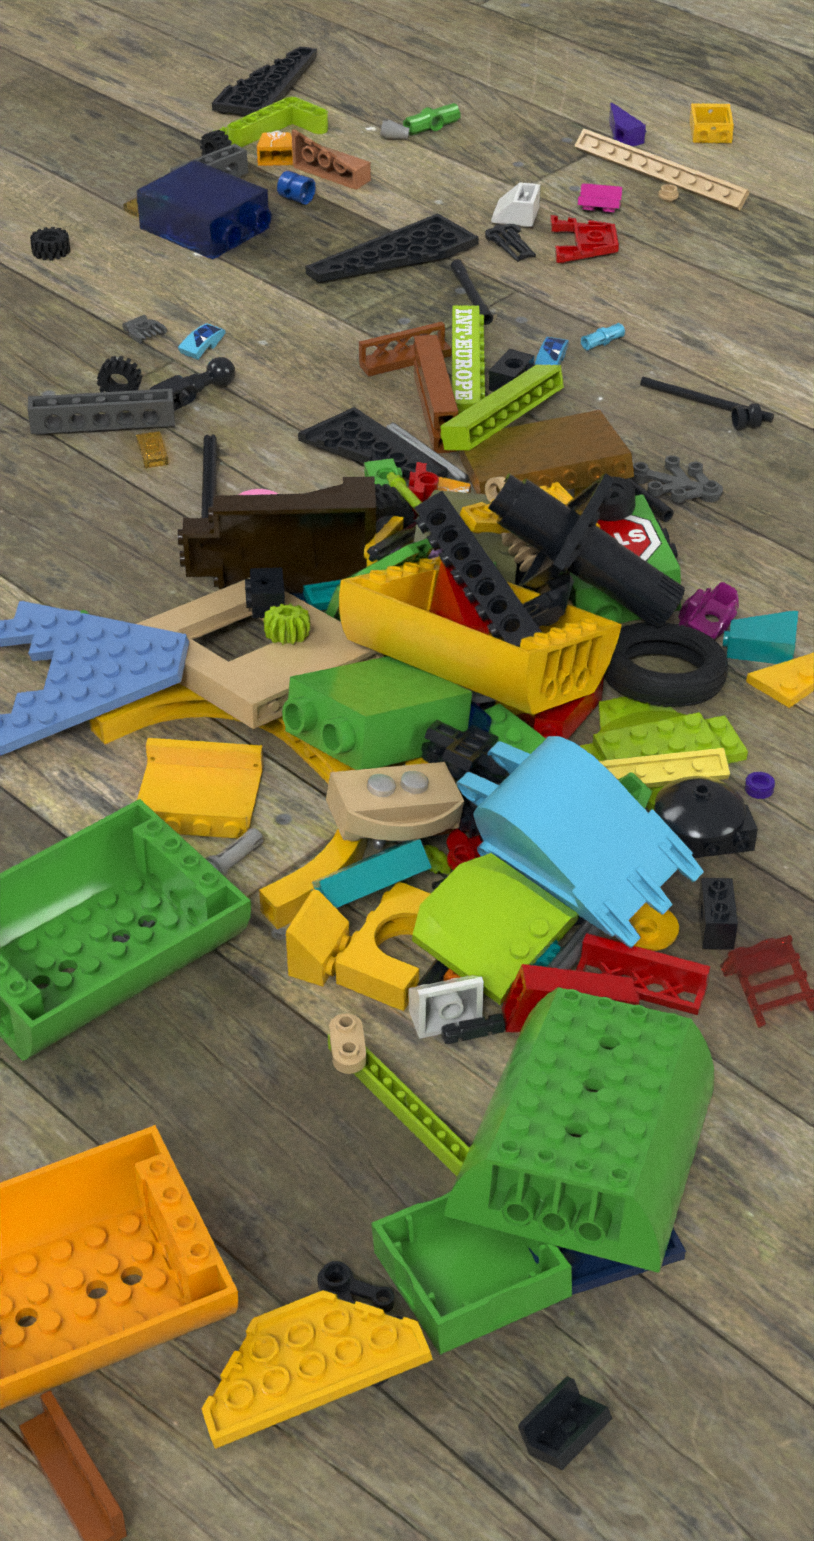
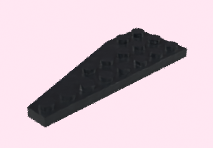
[212,46,317,116]
[305,213,479,282]

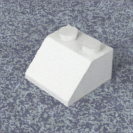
[409,975,484,1039]

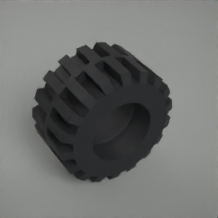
[375,484,415,533]

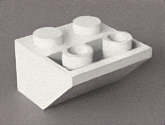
[491,182,540,228]

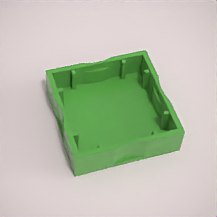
[371,1191,572,1355]

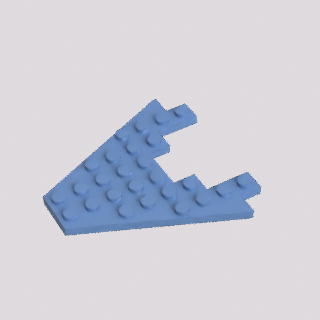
[0,601,189,756]

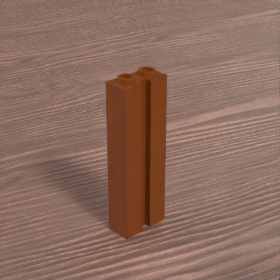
[414,335,458,453]

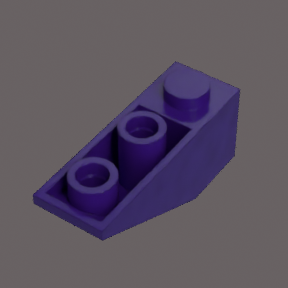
[609,103,646,147]

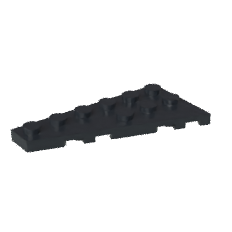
[298,407,448,479]

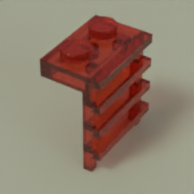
[720,935,814,1028]

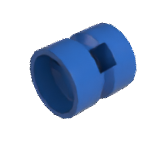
[277,171,316,205]

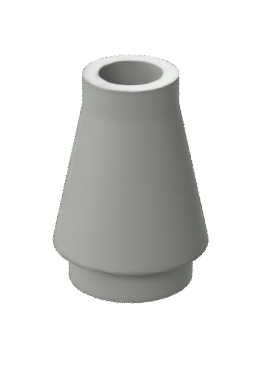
[380,119,410,140]

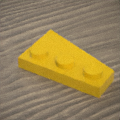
[746,653,814,708]

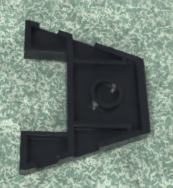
[489,571,574,634]

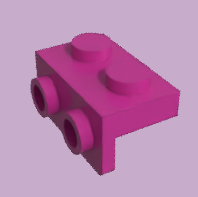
[578,183,623,212]

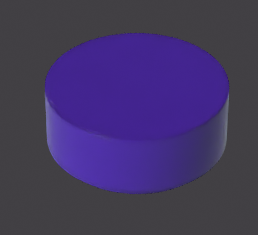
[745,772,775,799]

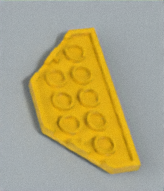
[201,1290,433,1449]

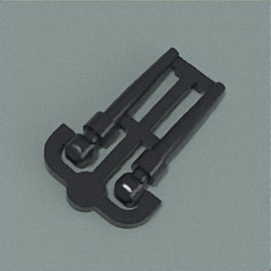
[485,224,536,262]

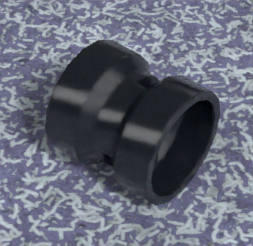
[731,403,762,430]

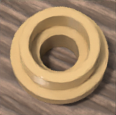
[658,184,679,202]

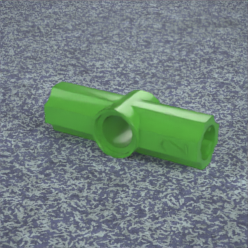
[403,103,460,136]

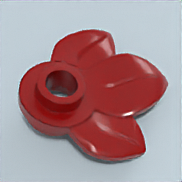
[446,829,483,870]

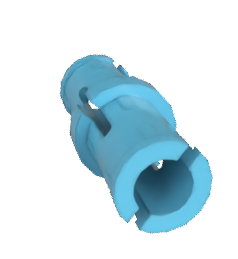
[581,323,625,350]

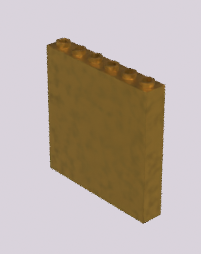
[459,410,634,494]

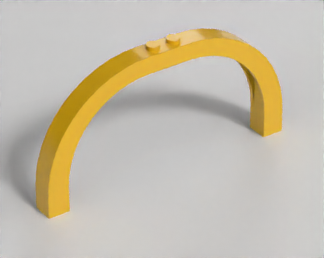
[89,683,368,930]

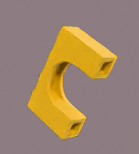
[335,881,431,1011]

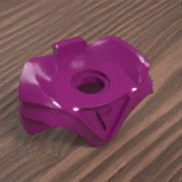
[678,582,739,640]

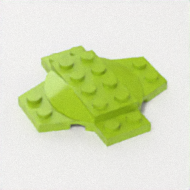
[580,696,748,811]

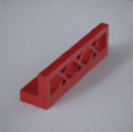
[576,933,711,1015]

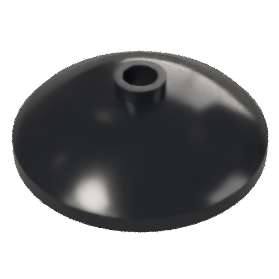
[654,776,746,843]

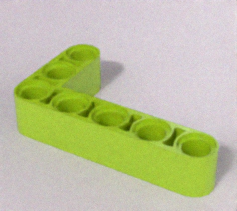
[227,97,328,147]

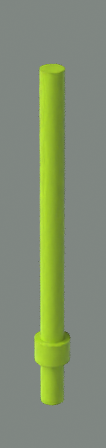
[386,472,422,510]

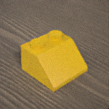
[286,889,352,987]

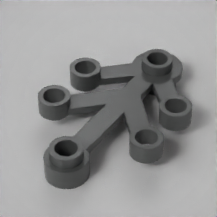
[631,455,723,503]

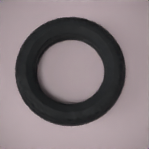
[604,622,728,707]

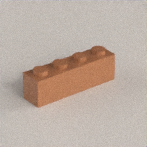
[291,129,371,190]

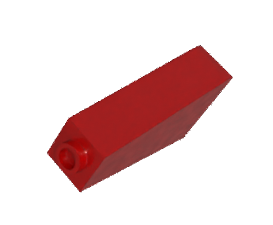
[429,561,490,635]
[534,676,604,740]
[502,964,639,1033]

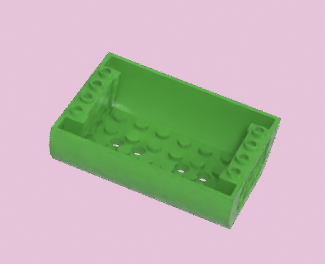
[0,799,251,1061]

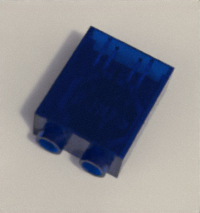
[136,160,272,260]

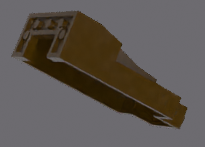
[178,476,376,596]

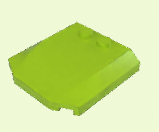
[412,853,579,1005]

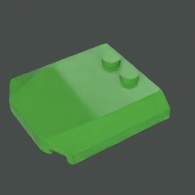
[325,539,433,622]

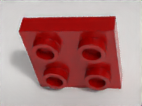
[407,462,439,520]

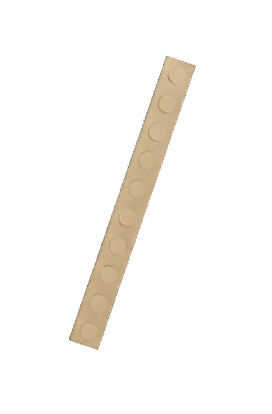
[574,128,750,211]

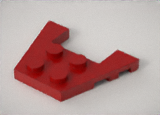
[550,215,619,263]

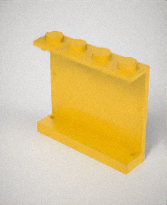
[137,738,264,839]

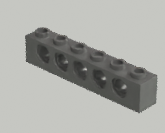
[27,388,175,435]

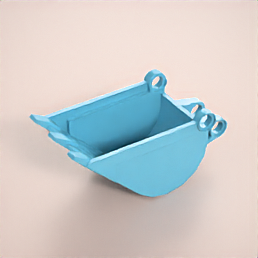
[456,736,704,948]

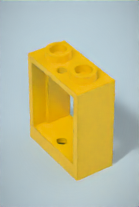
[689,103,734,143]

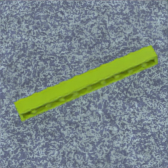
[328,1034,470,1177]

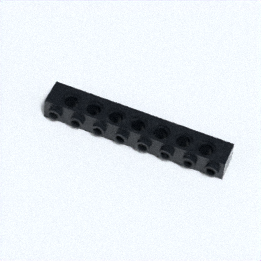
[414,491,542,647]

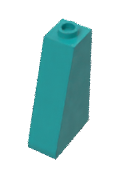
[311,839,432,908]

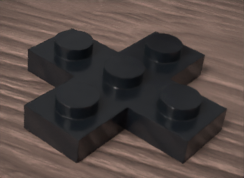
[424,720,508,776]

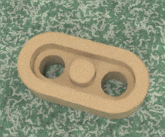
[329,1013,366,1074]

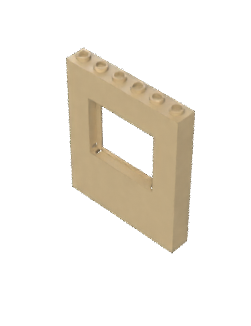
[136,578,383,729]

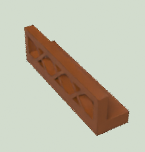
[359,322,452,377]
[19,1390,127,1541]

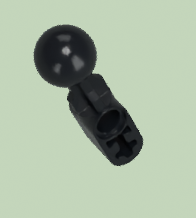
[149,357,236,411]

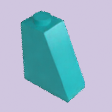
[722,611,799,664]

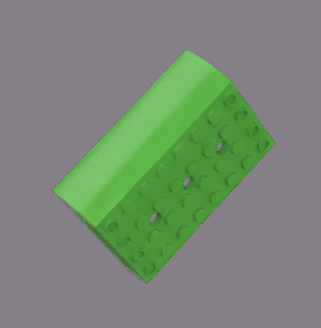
[444,987,715,1273]

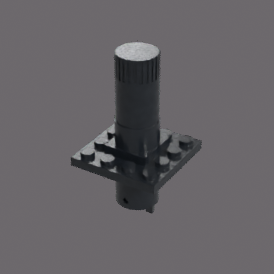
[488,473,685,629]

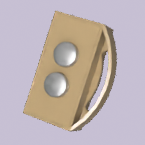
[326,762,464,850]

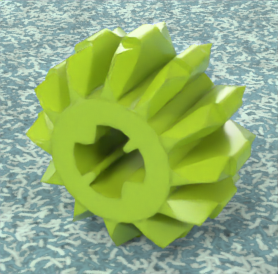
[263,603,310,645]

